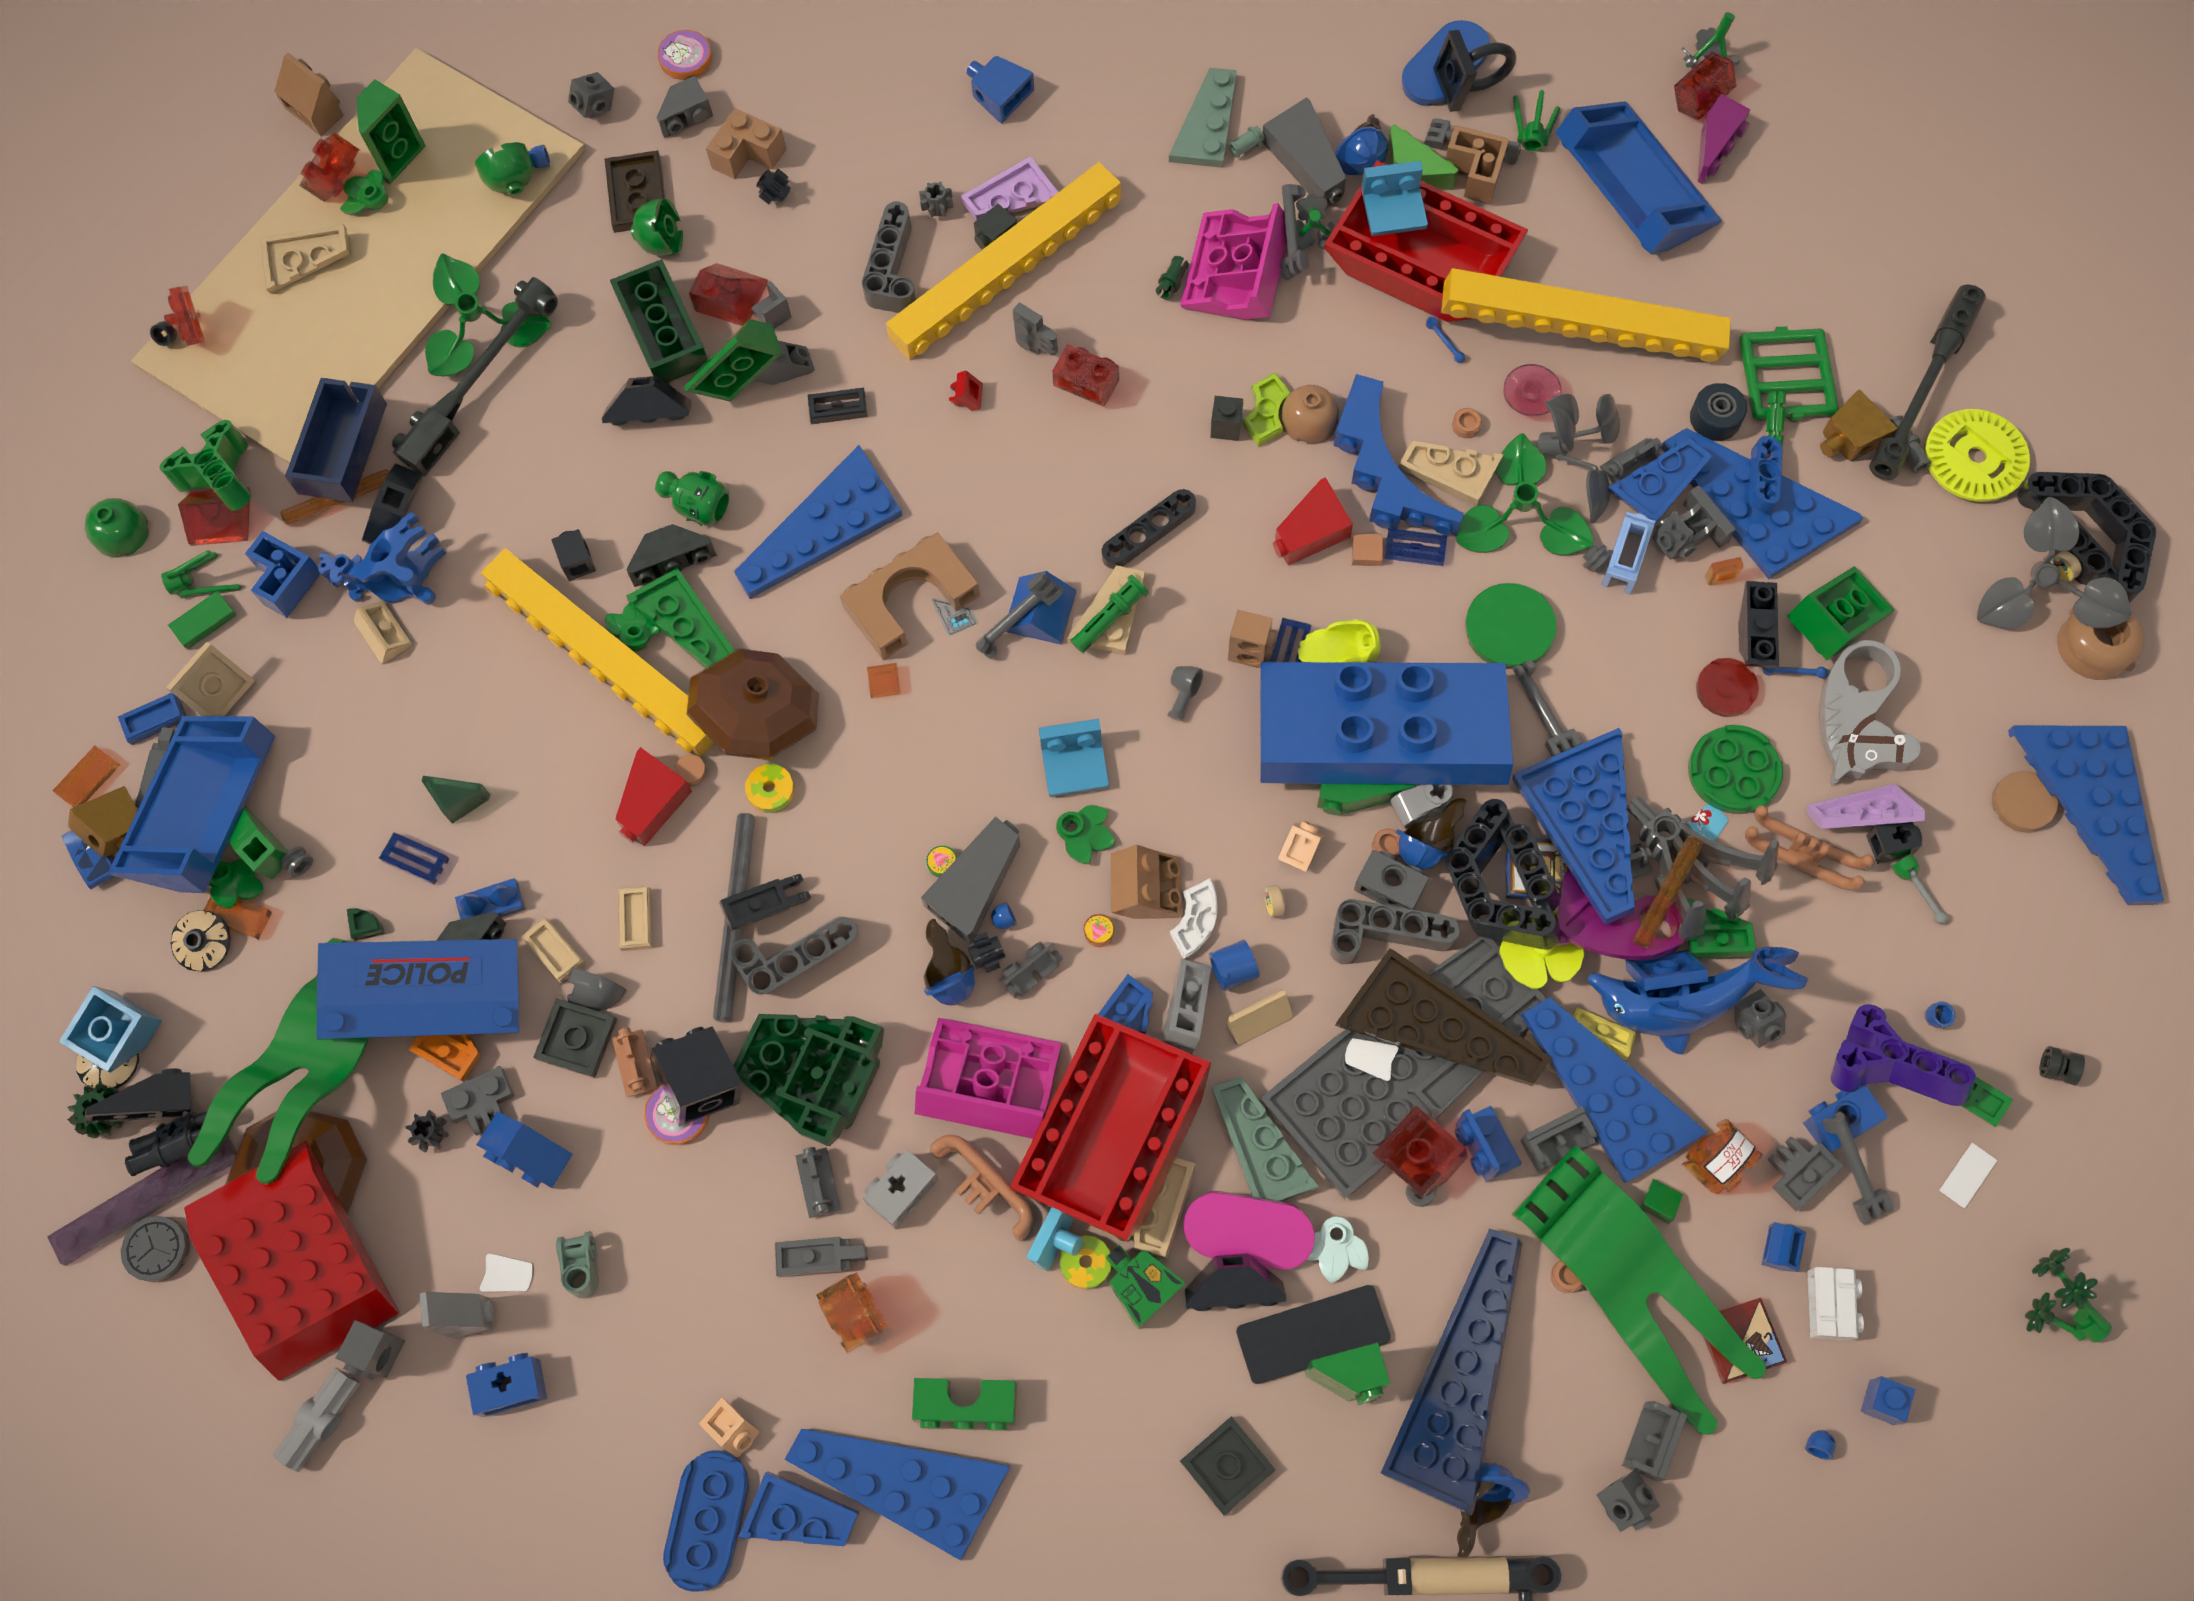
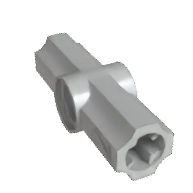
[273,1368,361,1472]

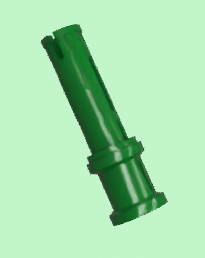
[1070,574,1149,654]

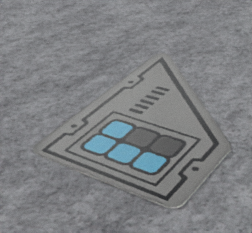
[931,598,978,636]

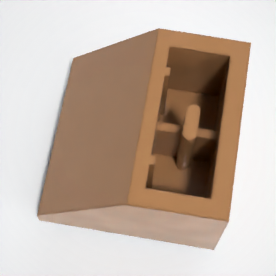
[274,53,344,136]
[1111,845,1182,919]

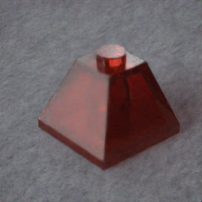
[689,263,768,326]
[1373,1106,1468,1198]

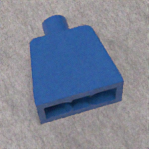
[967,56,1034,124]

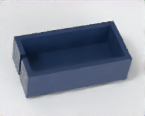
[285,378,387,502]

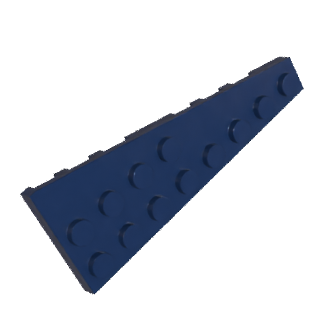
[1381,1228,1523,1516]

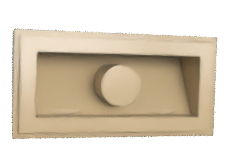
[354,601,412,664]
[1227,990,1292,1045]

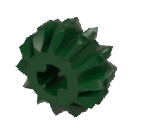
[67,1083,122,1139]

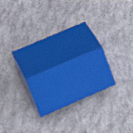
[1761,1222,1806,1272]

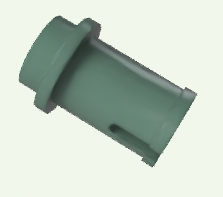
[1228,126,1265,158]

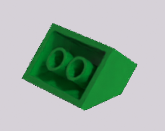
[356,79,426,184]
[684,319,782,402]
[1305,1342,1390,1405]

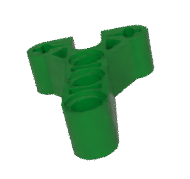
[159,420,251,510]

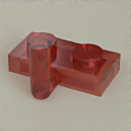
[164,286,205,346]

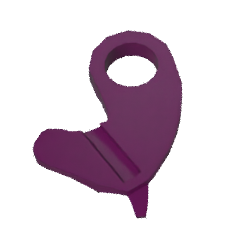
[1555,870,1684,960]

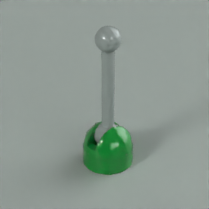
[1890,853,1948,924]

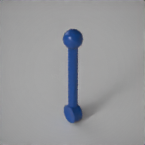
[1426,317,1465,363]
[1763,666,1828,678]

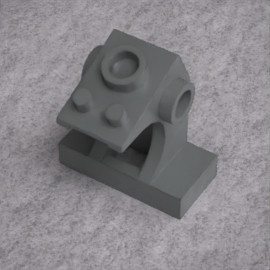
[1652,485,1736,560]

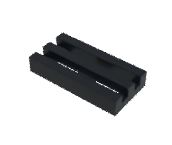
[807,387,868,424]

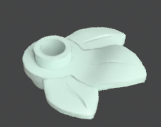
[1306,1216,1369,1283]

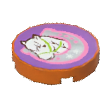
[658,30,712,80]
[644,1085,709,1145]

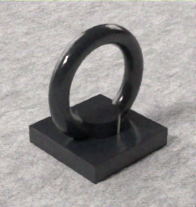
[1433,30,1517,112]

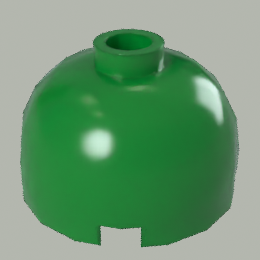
[475,142,533,195]
[631,198,683,256]
[84,498,149,558]

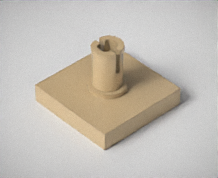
[166,642,255,716]

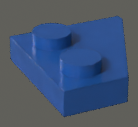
[1098,974,1153,1034]

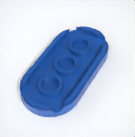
[1402,20,1490,105]
[663,1450,749,1592]

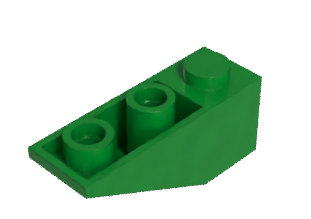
[229,805,288,879]

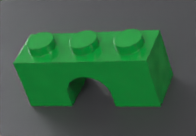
[912,1378,1017,1431]

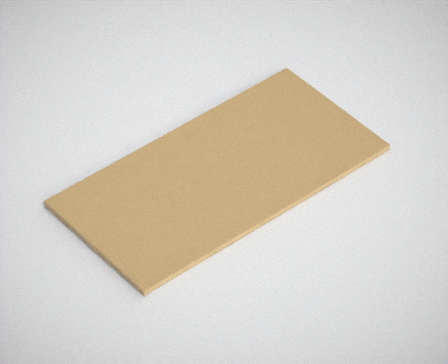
[131,47,586,464]

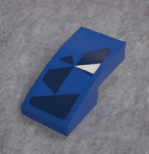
[62,830,114,889]

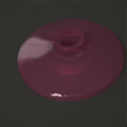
[1503,364,1562,416]

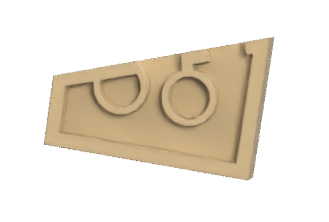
[260,224,350,294]
[1399,441,1504,506]
[1067,565,1145,655]
[1134,1158,1197,1259]

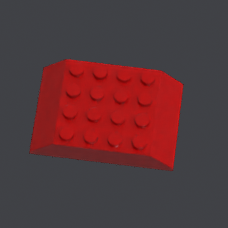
[1324,160,1528,322]
[1009,1014,1211,1242]
[184,1141,400,1381]

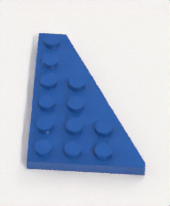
[1662,428,1863,579]
[2008,725,2164,905]
[1512,728,1635,925]

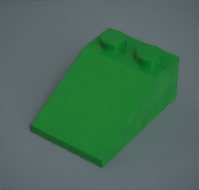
[1787,566,1895,661]

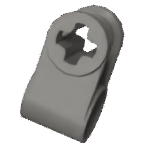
[1390,784,1453,829]

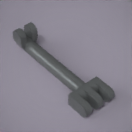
[1424,118,1521,165]
[1281,184,1309,280]
[976,572,1064,659]
[1512,660,1582,757]
[1822,1112,1893,1225]

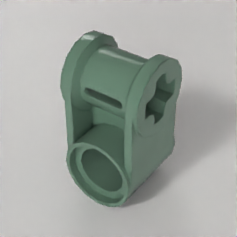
[556,1231,598,1298]

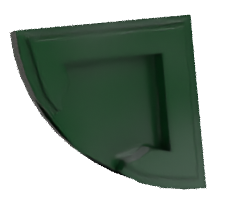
[346,908,385,941]

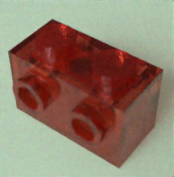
[299,133,359,202]
[1052,344,1119,407]

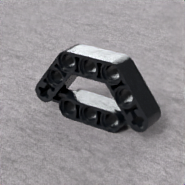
[2017,472,2156,603]
[1445,799,1561,950]

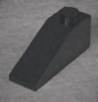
[84,1068,191,1123]

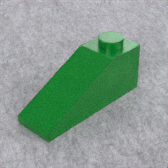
[1317,784,1416,815]

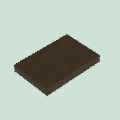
[604,150,665,233]

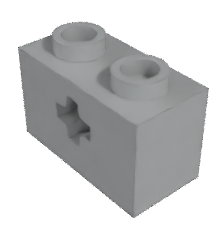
[863,1149,939,1229]

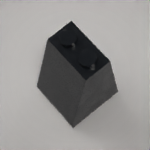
[651,1026,742,1127]

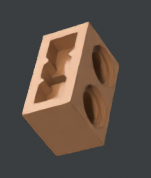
[1228,610,1276,669]

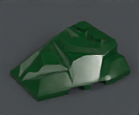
[733,1014,884,1147]

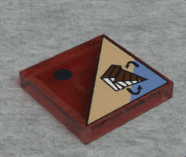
[1704,1297,1787,1384]

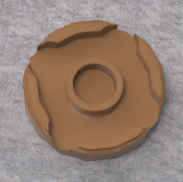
[1992,771,2058,833]

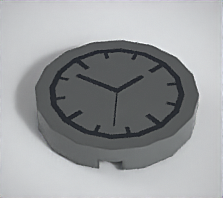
[121,1216,190,1283]

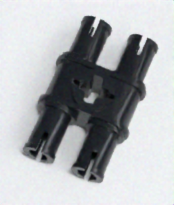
[125,1110,228,1176]

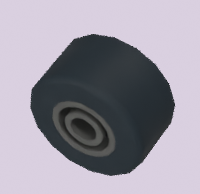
[1690,383,1747,441]

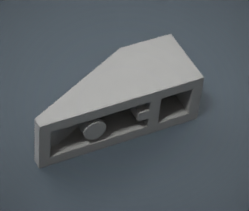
[1161,959,1212,1054]
[419,1292,495,1338]

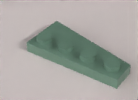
[1169,68,1237,168]
[1212,1076,1319,1202]

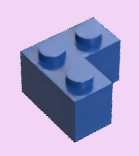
[245,531,321,618]
[476,1111,573,1188]

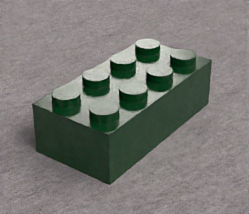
[610,259,708,383]

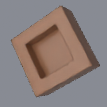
[1352,534,1383,566]

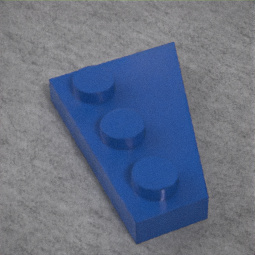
[738,1471,860,1546]

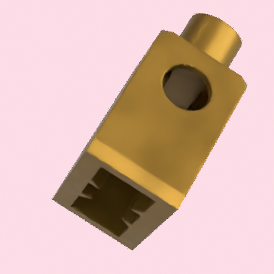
[1820,389,1898,461]
[68,786,138,857]

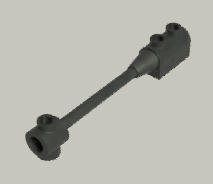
[392,277,558,477]
[1869,284,1986,480]

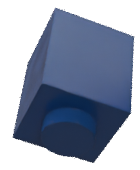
[1860,1376,1915,1425]

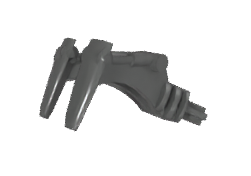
[1627,796,1779,941]

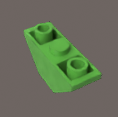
[1388,124,1459,190]

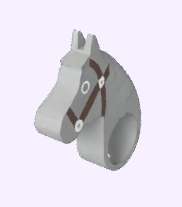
[1819,640,1920,786]

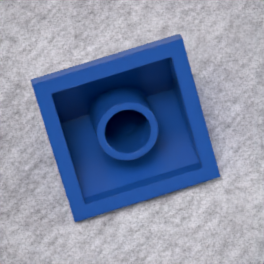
[1006,571,1076,645]

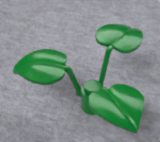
[425,253,551,377]
[1456,433,1593,556]

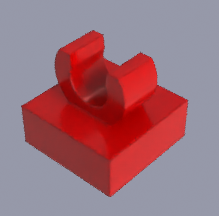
[949,370,983,411]

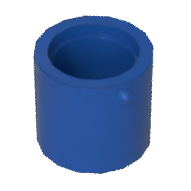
[1209,939,1260,992]

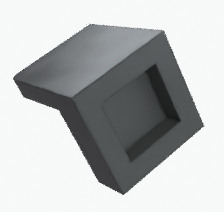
[751,281,792,329]

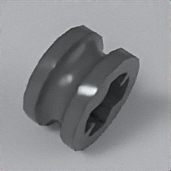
[280,847,313,877]
[1406,1175,1437,1207]

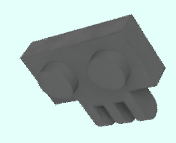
[1013,302,1058,356]
[441,1066,514,1136]
[1768,1137,1844,1212]

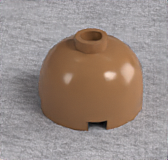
[1281,384,1339,444]

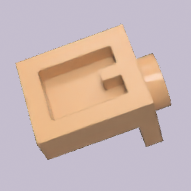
[1278,821,1324,872]
[699,1398,760,1458]

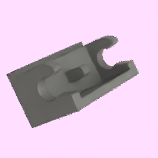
[1520,1106,1597,1172]
[1622,1401,1687,1482]

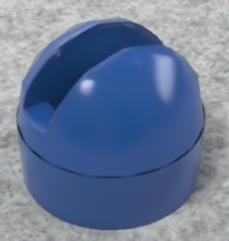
[529,144,550,168]
[991,902,1017,929]
[1925,1001,1955,1028]
[1805,1430,1836,1460]

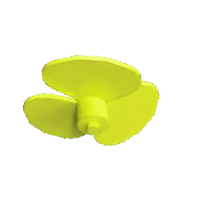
[1499,911,1584,990]

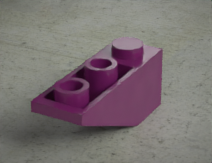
[1698,94,1751,184]

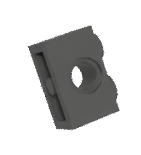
[1354,850,1429,910]
[335,1320,405,1380]

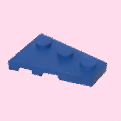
[1608,437,1713,525]

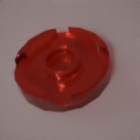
[1696,658,1759,717]

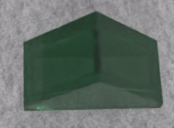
[422,775,490,824]

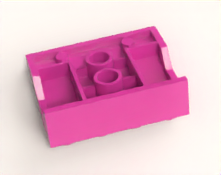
[1180,203,1287,320]
[914,1017,1062,1139]

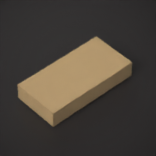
[618,886,653,951]
[521,917,586,984]

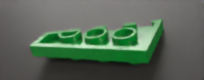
[626,568,735,668]

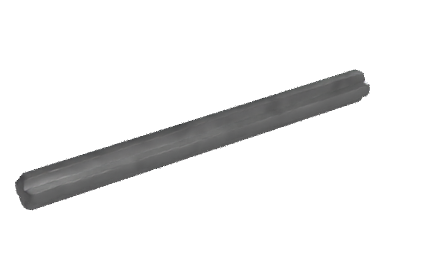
[713,813,755,1022]

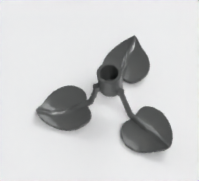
[1538,394,1620,523]
[1977,497,2132,628]

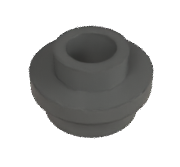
[1582,544,1610,572]

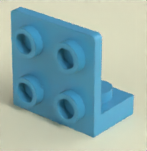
[1361,161,1428,236]
[1038,718,1109,797]

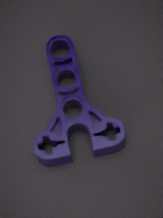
[1830,1004,1976,1106]

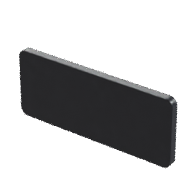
[1236,1285,1391,1384]

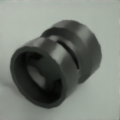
[2039,1046,2085,1086]

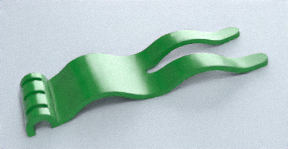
[188,938,370,1184]
[1511,1146,1766,1435]

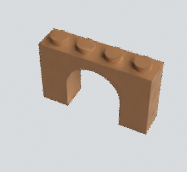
[840,532,980,660]

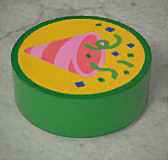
[926,846,957,878]

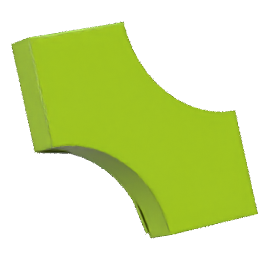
[1243,372,1291,447]

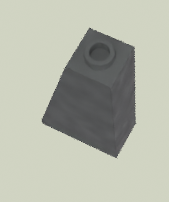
[1263,97,1346,205]
[921,816,1020,945]

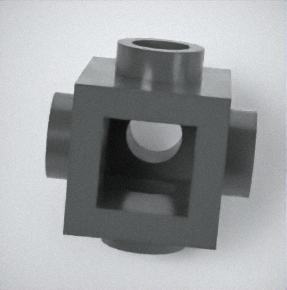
[568,72,615,118]
[1734,989,1787,1048]
[1597,1469,1660,1532]

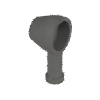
[1168,666,1203,721]

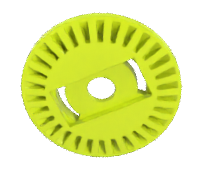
[1925,409,2030,502]

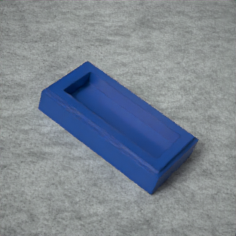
[118,693,186,745]

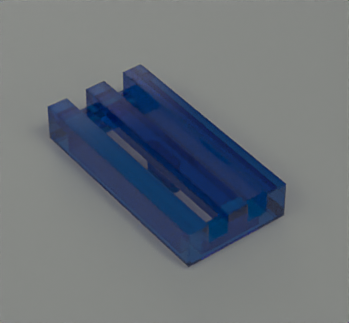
[1384,528,1447,566]
[1270,618,1311,662]
[379,832,449,885]

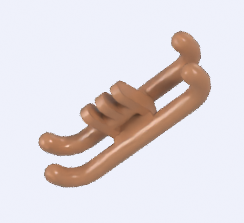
[1745,805,1874,890]
[931,1134,1034,1241]

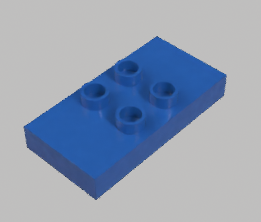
[1260,662,1513,785]

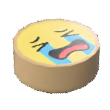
[2050,551,2081,582]
[1264,885,1285,917]

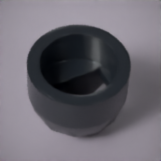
[150,321,177,346]

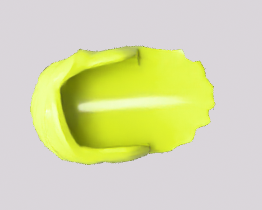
[1297,619,1381,662]

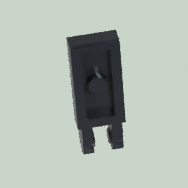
[719,874,811,931]

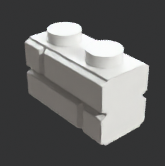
[1807,1267,1864,1341]

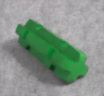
[1766,391,1786,446]

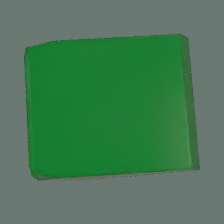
[1639,1179,1683,1224]

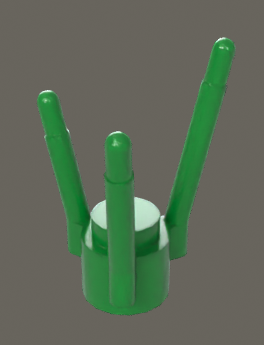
[1513,90,1560,151]
[161,550,241,598]

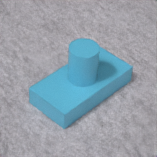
[1026,1208,1083,1271]

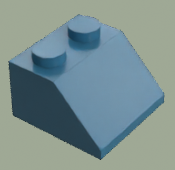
[59,986,162,1072]

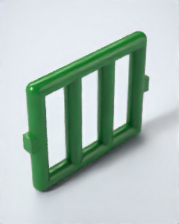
[1739,326,1839,422]

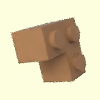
[706,108,786,179]
[1446,125,1509,204]

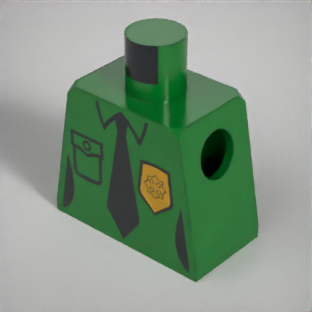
[1105,1245,1186,1329]

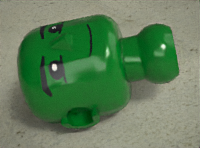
[655,471,729,526]

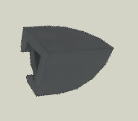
[567,967,627,1011]

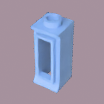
[1601,512,1656,594]

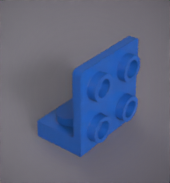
[1454,1106,1522,1182]

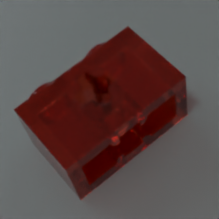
[1674,52,1737,120]

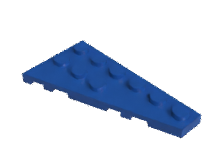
[734,445,902,599]
[1520,997,1708,1183]
[784,1429,1011,1560]

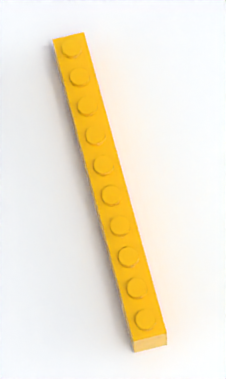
[885,162,1121,360]
[1441,268,1731,362]
[480,548,714,757]

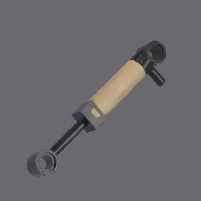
[1280,1556,1562,1601]

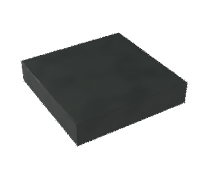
[533,998,617,1078]
[1180,1416,1275,1516]

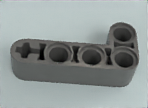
[862,201,917,313]
[1330,899,1460,964]
[730,916,857,995]

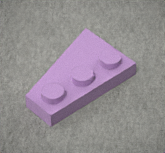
[961,157,1058,221]
[1807,784,1925,829]

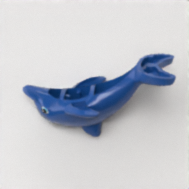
[1588,947,1808,1054]

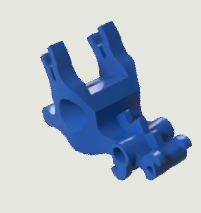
[318,511,446,605]

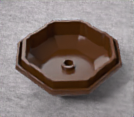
[686,649,819,760]
[225,1111,367,1215]

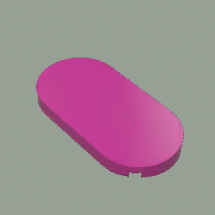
[1184,1191,1315,1270]

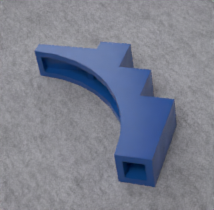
[1334,374,1464,536]

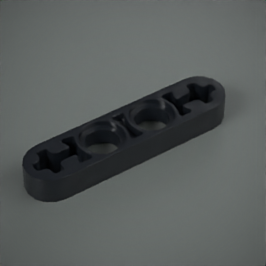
[1101,489,1196,569]

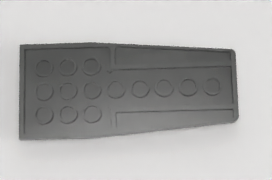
[1260,936,1547,1200]

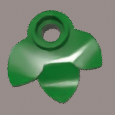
[340,169,388,214]
[605,603,662,651]
[1056,805,1115,864]
[208,858,264,909]

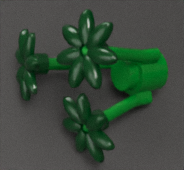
[2025,1248,2112,1343]

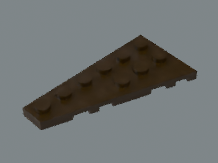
[1335,948,1552,1086]

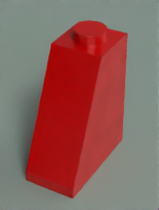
[1273,477,1353,566]
[615,747,692,846]

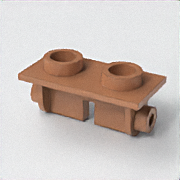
[612,1028,658,1098]

